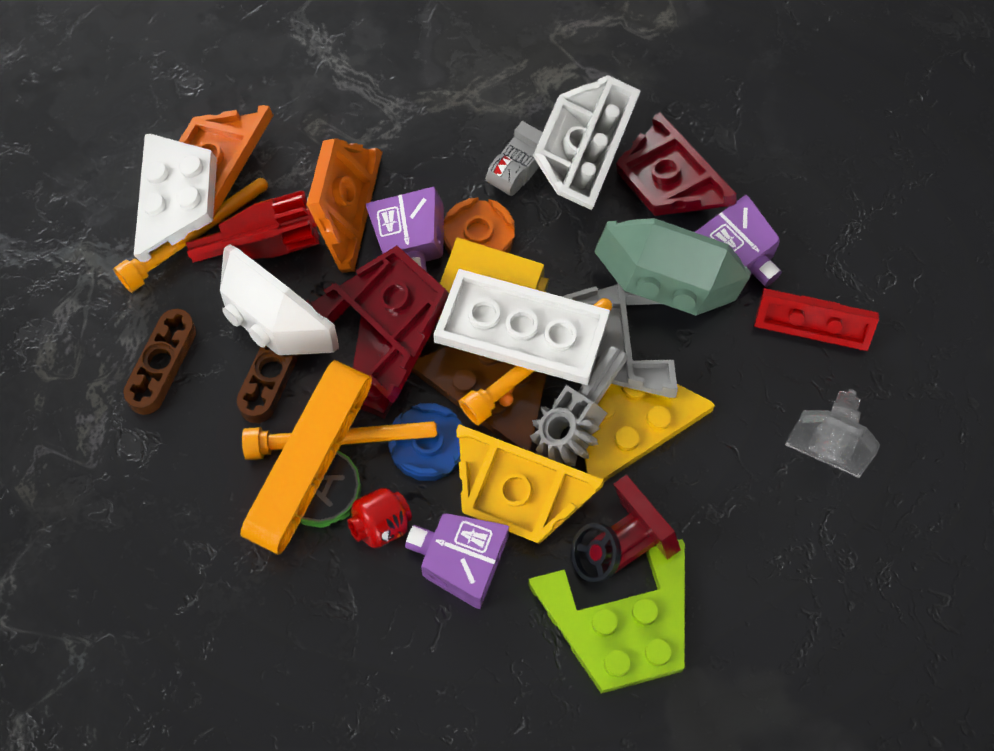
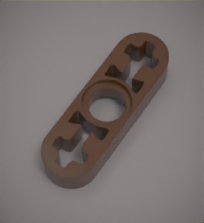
[123,309,196,415]
[237,346,300,423]

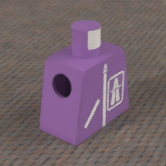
[366,187,444,272]
[695,195,782,287]
[405,513,509,609]

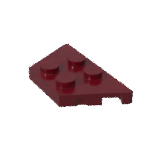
[616,113,737,216]

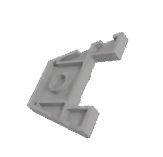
[561,282,678,398]

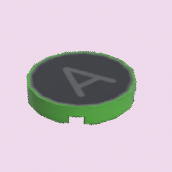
[300,451,362,528]

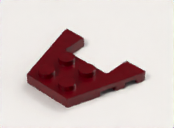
[306,246,449,403]

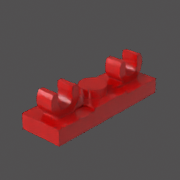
[754,288,879,351]

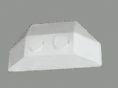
[533,75,641,210]
[220,244,339,355]

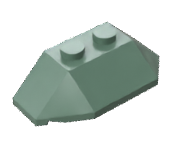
[595,218,751,316]

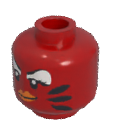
[347,487,412,548]

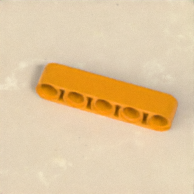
[241,360,372,555]

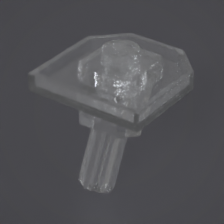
[785,389,880,478]

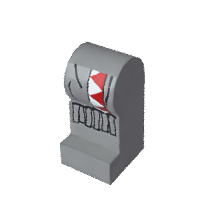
[486,121,543,196]

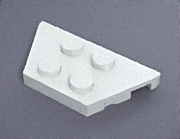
[134,134,217,262]

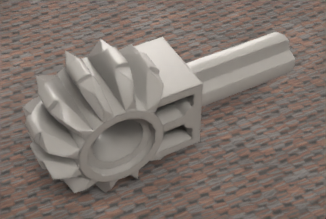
[530,345,627,466]

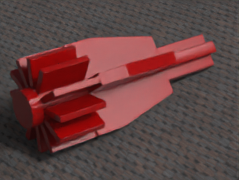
[186,190,320,263]

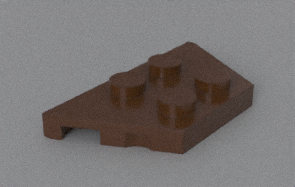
[411,346,547,452]

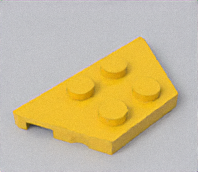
[585,384,715,481]
[457,424,605,544]

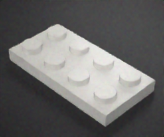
[433,269,610,385]

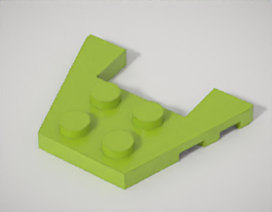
[528,539,685,694]

